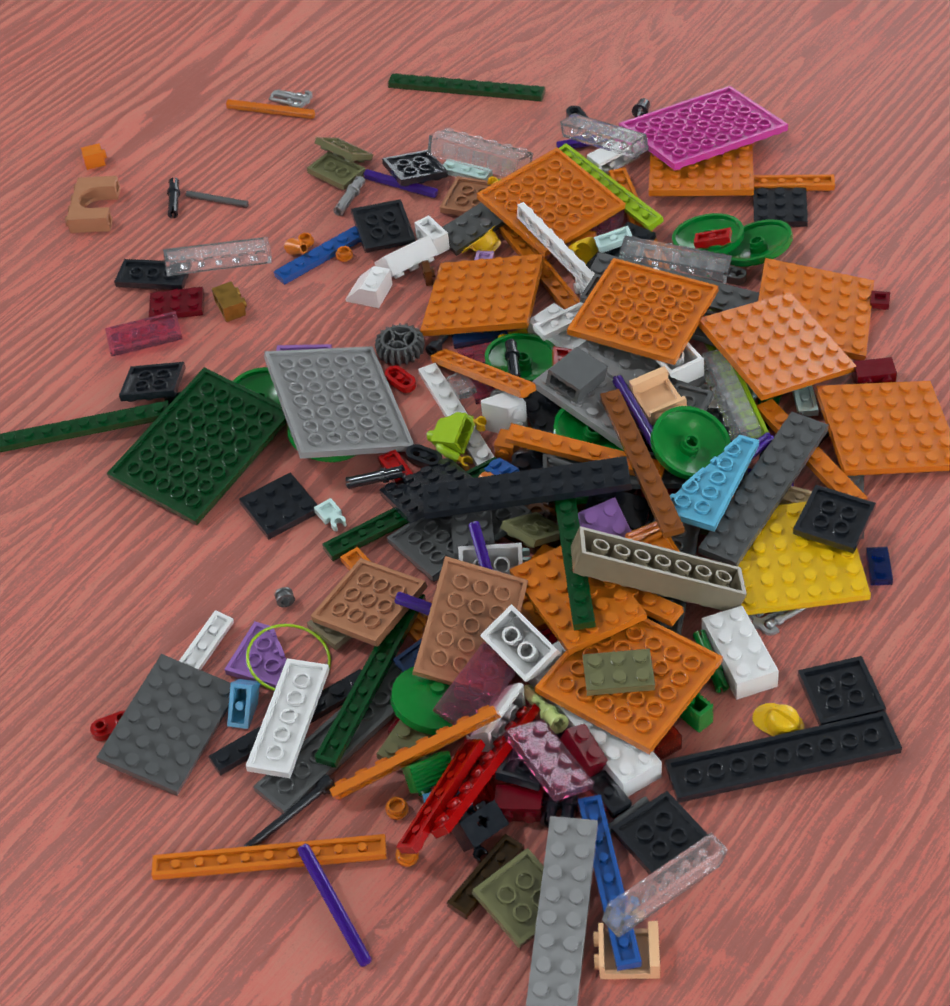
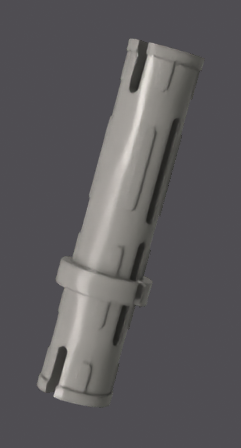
[333,176,365,216]

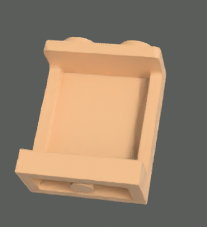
[629,366,687,425]
[594,921,660,979]

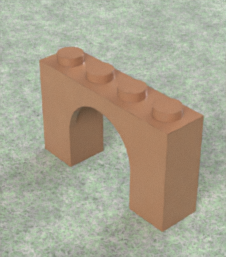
[65,176,121,233]

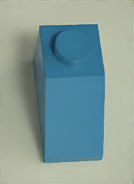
[227,679,260,729]

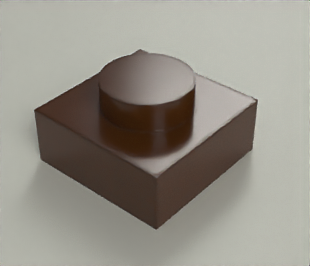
[421,260,435,286]

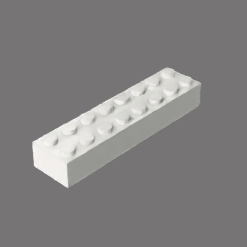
[528,641,662,797]

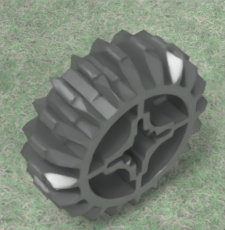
[375,323,425,366]

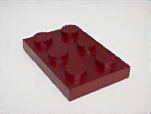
[149,287,204,321]

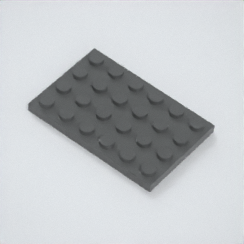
[387,505,532,582]
[97,654,231,796]

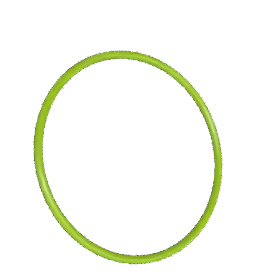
[246,624,331,691]

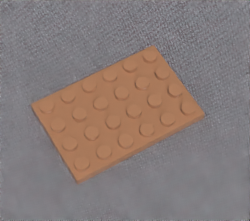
[412,556,528,698]

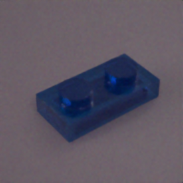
[866,547,893,585]

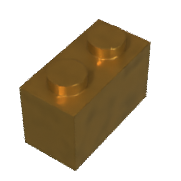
[211,281,247,322]

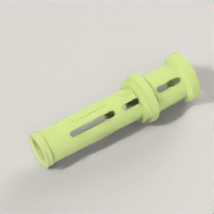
[524,684,569,733]

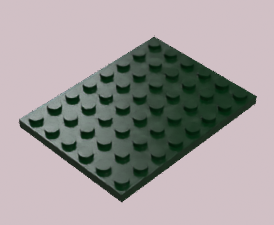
[107,367,287,526]

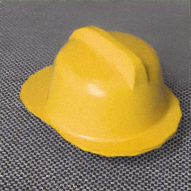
[462,226,501,253]
[568,237,599,264]
[753,703,804,736]

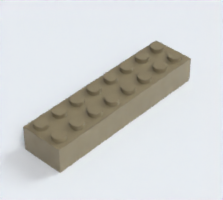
[571,526,747,611]

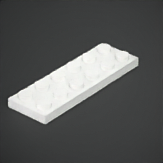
[246,658,330,778]

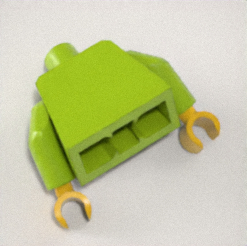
[427,412,486,471]

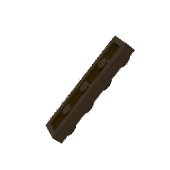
[447,834,525,919]

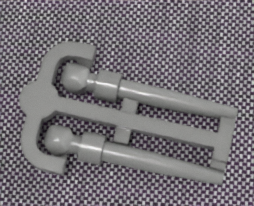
[269,90,313,108]
[749,608,807,636]

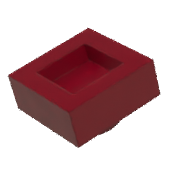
[870,291,890,310]

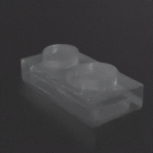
[446,373,477,400]

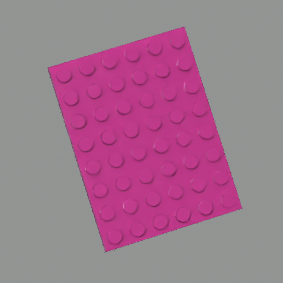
[619,86,788,170]

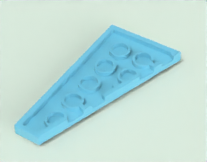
[670,435,759,532]

